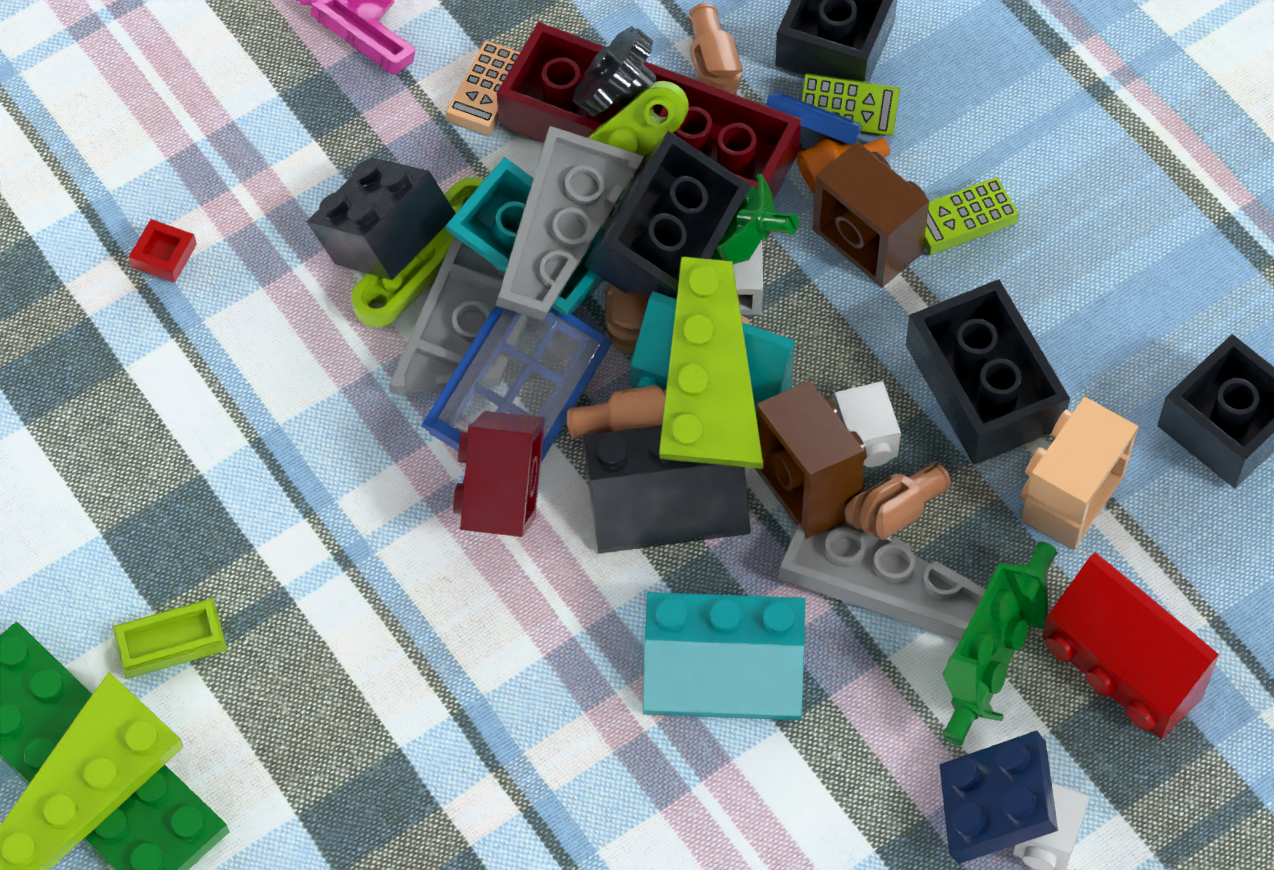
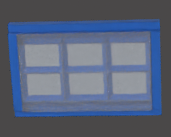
[421,306,613,463]

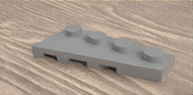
[495,126,644,321]
[778,519,986,640]

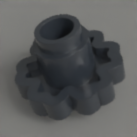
[572,26,656,117]

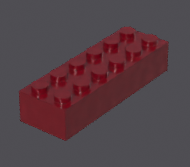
[496,22,801,201]

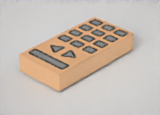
[446,40,520,136]

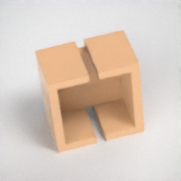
[1020,396,1139,550]

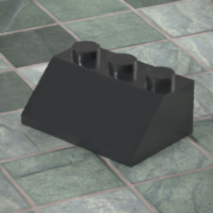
[583,130,751,299]
[584,425,751,554]

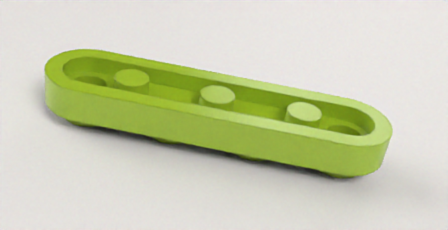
[587,81,689,156]
[352,177,484,327]

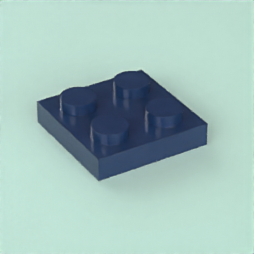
[939,730,1058,864]

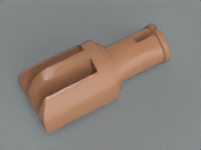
[688,3,743,94]
[605,283,650,353]
[567,386,666,439]
[844,462,951,540]

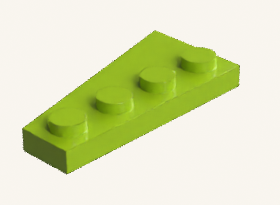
[659,257,763,469]
[0,672,184,870]

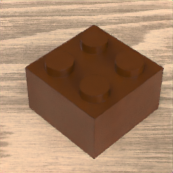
[812,141,929,288]
[754,381,867,539]

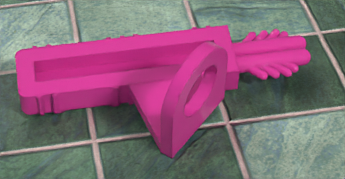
[296,0,415,75]

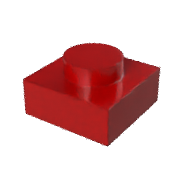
[129,219,197,283]

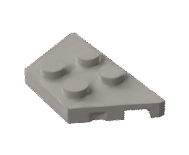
[389,236,529,394]

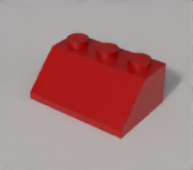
[1042,552,1219,739]

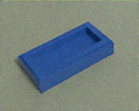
[765,91,863,145]

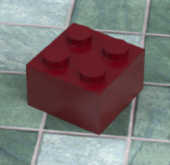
[453,411,545,537]

